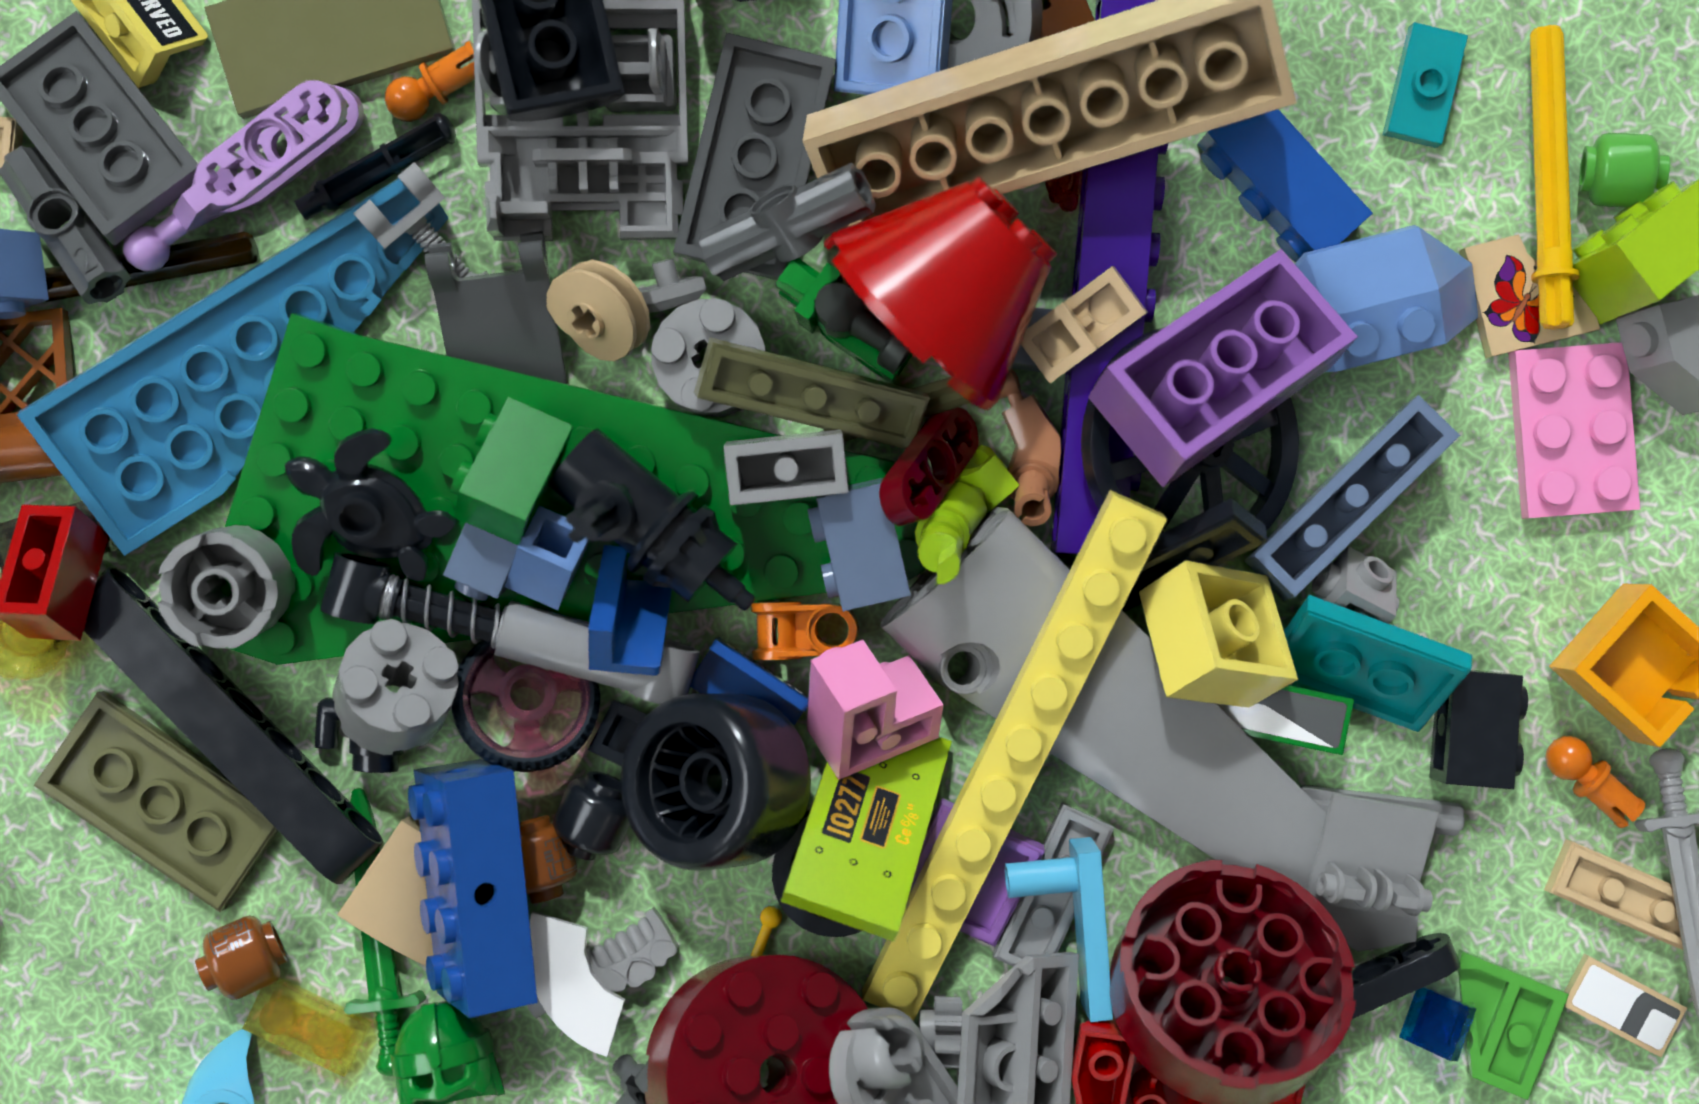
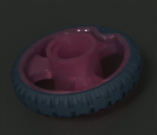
[451,640,600,772]

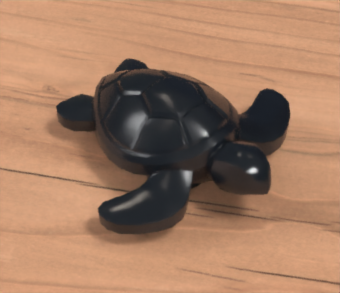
[285,428,456,581]

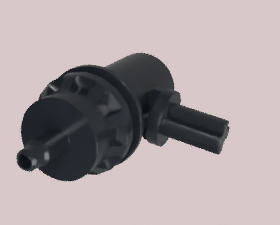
[549,428,755,611]

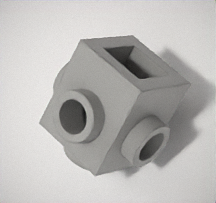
[1312,546,1399,624]

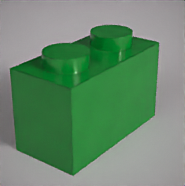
[450,397,573,545]

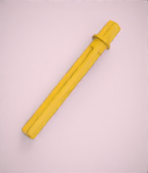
[1530,25,1580,330]

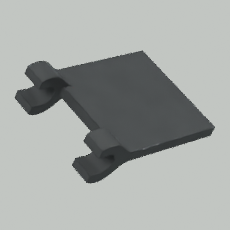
[425,231,567,384]

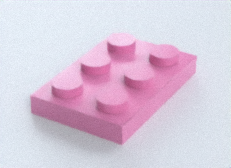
[1508,342,1640,519]

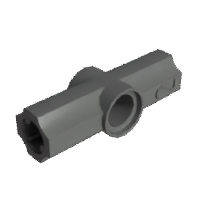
[0,146,131,305]
[699,163,876,281]

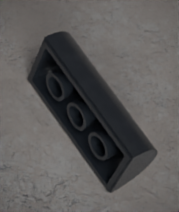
[479,0,625,122]

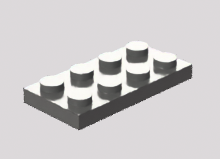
[0,11,198,246]
[673,32,836,280]

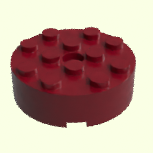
[1109,860,1356,1104]
[644,955,868,1104]

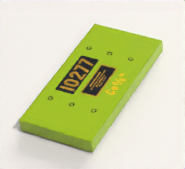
[780,737,952,942]

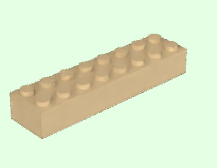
[803,0,1296,231]

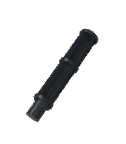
[294,113,456,220]

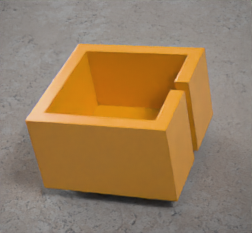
[1549,583,1699,748]

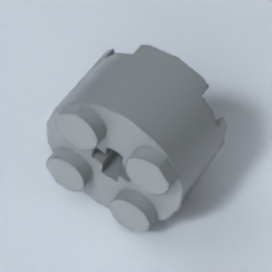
[651,298,767,418]
[158,525,296,649]
[332,619,459,755]

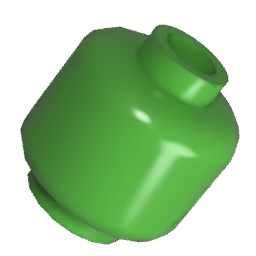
[1579,133,1670,208]

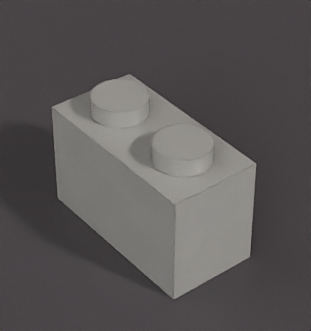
[724,429,848,505]

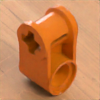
[751,602,859,660]

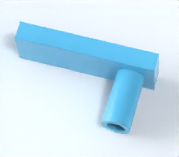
[1004,837,1113,1022]

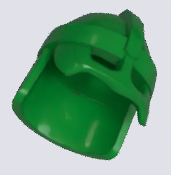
[391,1001,505,1104]

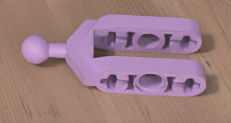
[123,80,364,271]

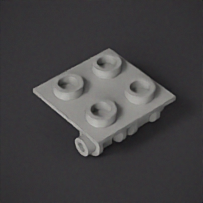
[1306,793,1439,918]

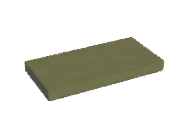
[204,0,456,119]
[34,691,278,912]

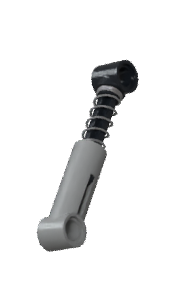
[320,552,700,704]

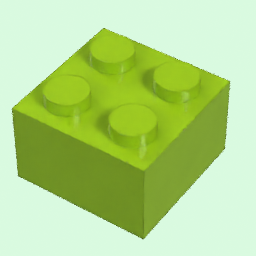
[1573,179,1699,325]

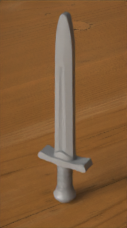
[1634,748,1699,1021]

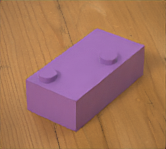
[1088,249,1358,487]

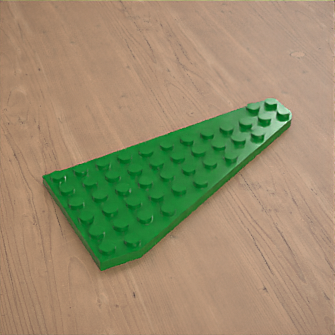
[220,313,933,665]

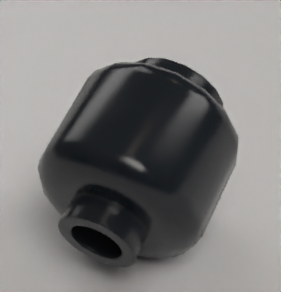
[552,771,630,860]

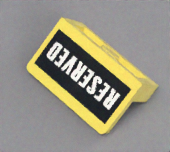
[71,0,208,88]

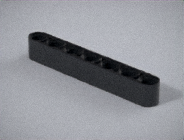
[84,566,383,884]

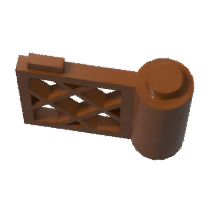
[0,308,73,484]

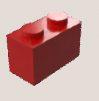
[0,504,109,641]

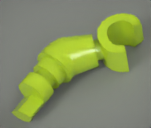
[915,445,1019,585]

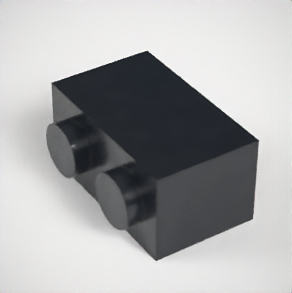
[1429,670,1528,790]

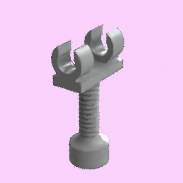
[353,162,488,278]

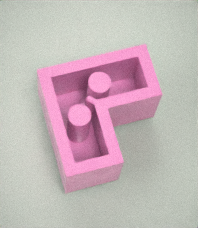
[807,640,944,780]

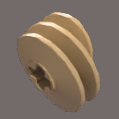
[547,259,650,361]

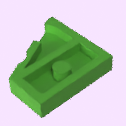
[1457,949,1569,1100]

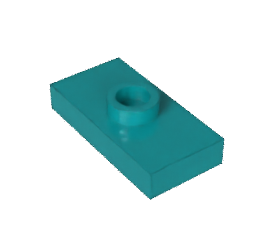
[1382,22,1468,148]

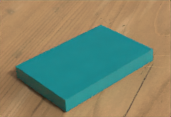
[1284,595,1472,732]

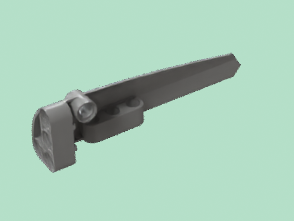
[880,507,1419,952]

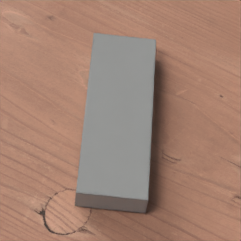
[992,802,1115,967]

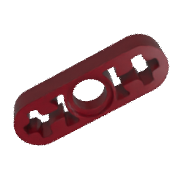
[879,407,979,526]

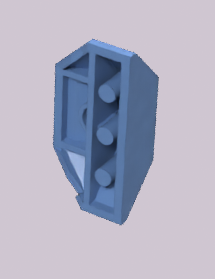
[1295,225,1478,372]

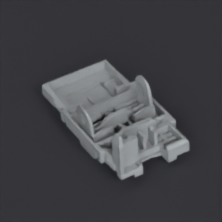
[472,0,688,241]

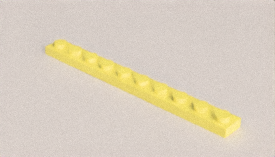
[862,490,1167,1021]

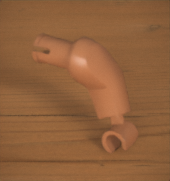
[999,369,1061,527]

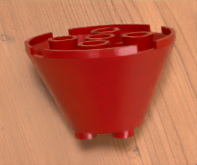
[824,176,1058,410]

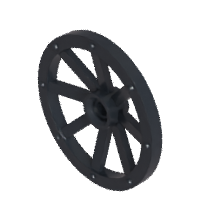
[1081,327,1299,535]

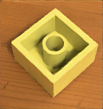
[1139,561,1298,708]

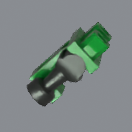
[775,258,914,384]

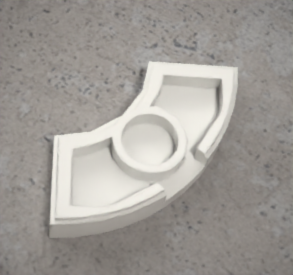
[529,911,625,1057]

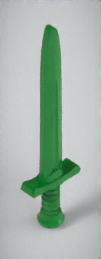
[344,788,426,1077]

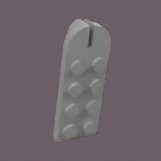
[829,1007,958,1104]

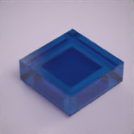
[1399,986,1477,1062]

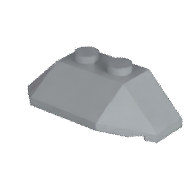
[957,952,1079,1104]

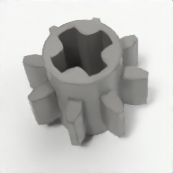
[919,996,963,1069]

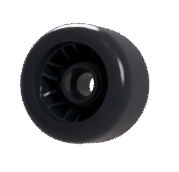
[621,693,811,871]

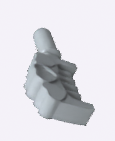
[527,907,679,1018]

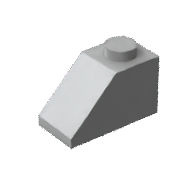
[1615,295,1699,415]

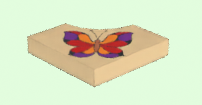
[1459,234,1600,358]

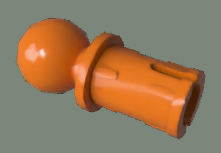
[385,40,475,122]
[1545,736,1646,828]

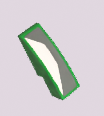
[1217,685,1354,755]

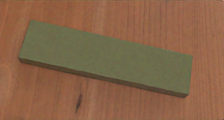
[694,337,930,449]

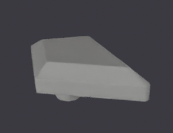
[639,259,707,313]

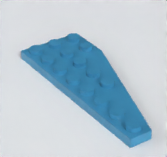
[17,178,449,556]

